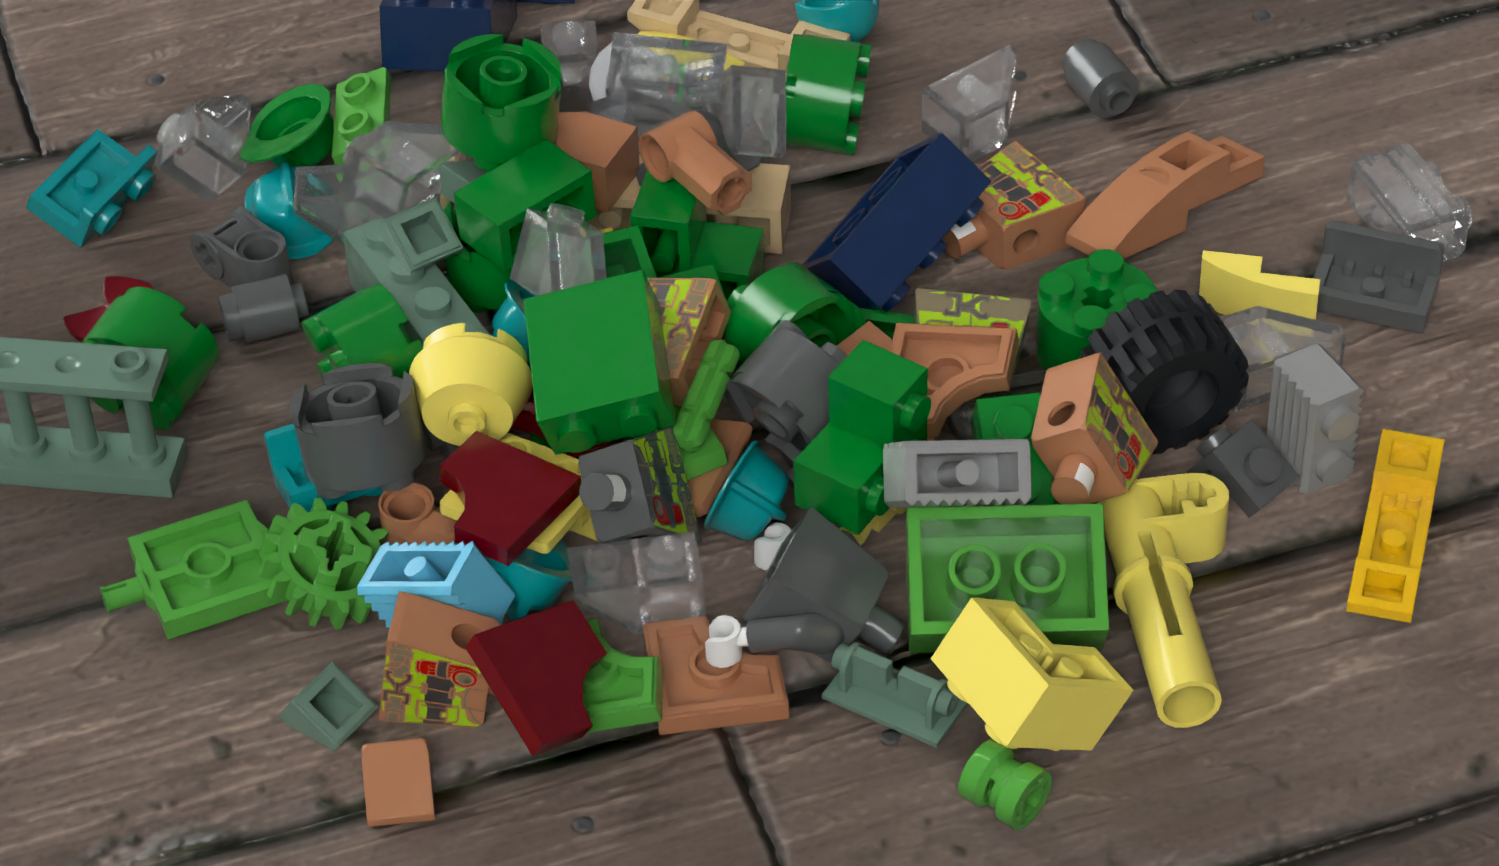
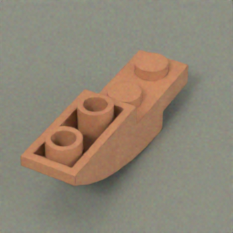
[1065,131,1265,259]

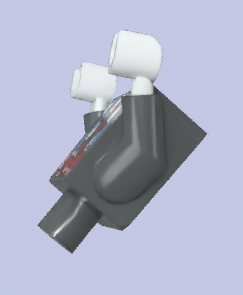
[705,507,906,668]

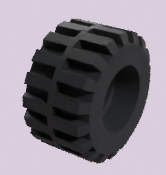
[1079,289,1249,454]

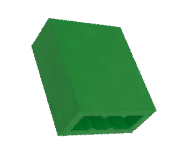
[523,269,676,455]

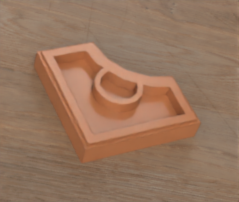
[890,323,1019,437]
[642,616,789,735]

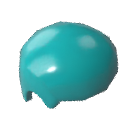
[794,0,880,42]

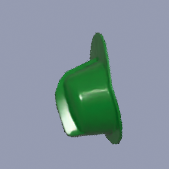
[240,84,334,172]

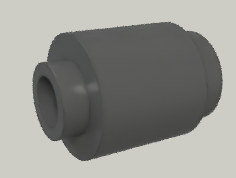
[1062,39,1139,118]
[218,273,309,344]

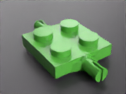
[100,500,288,640]

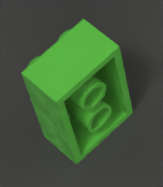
[905,503,1109,653]

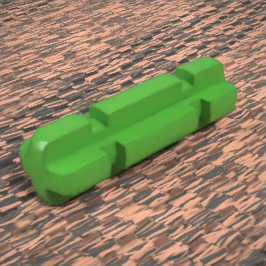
[673,339,740,453]

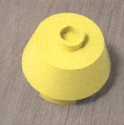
[409,323,533,446]

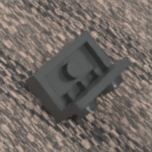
[1313,220,1444,334]

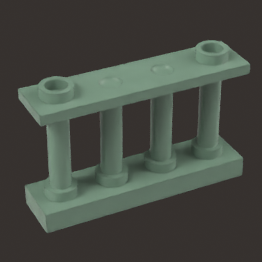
[0,337,188,498]

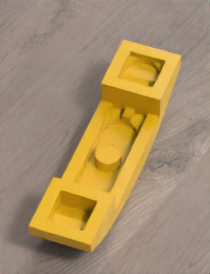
[1346,429,1445,623]

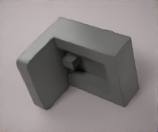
[1187,419,1299,518]

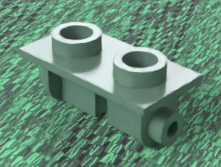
[822,642,969,748]

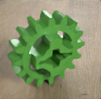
[258,498,389,629]

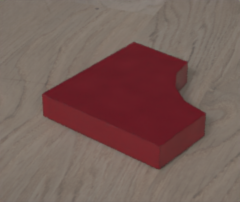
[439,431,581,566]
[465,600,607,756]

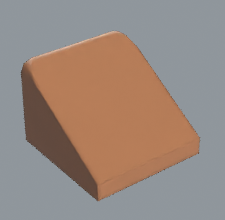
[361,738,435,827]

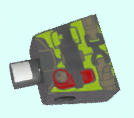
[578,426,702,558]

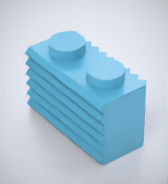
[357,541,515,628]

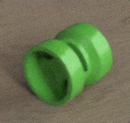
[958,739,1052,830]

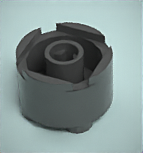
[725,320,847,454]
[289,363,427,499]

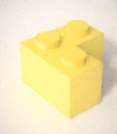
[931,597,1134,751]

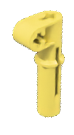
[1097,473,1229,728]

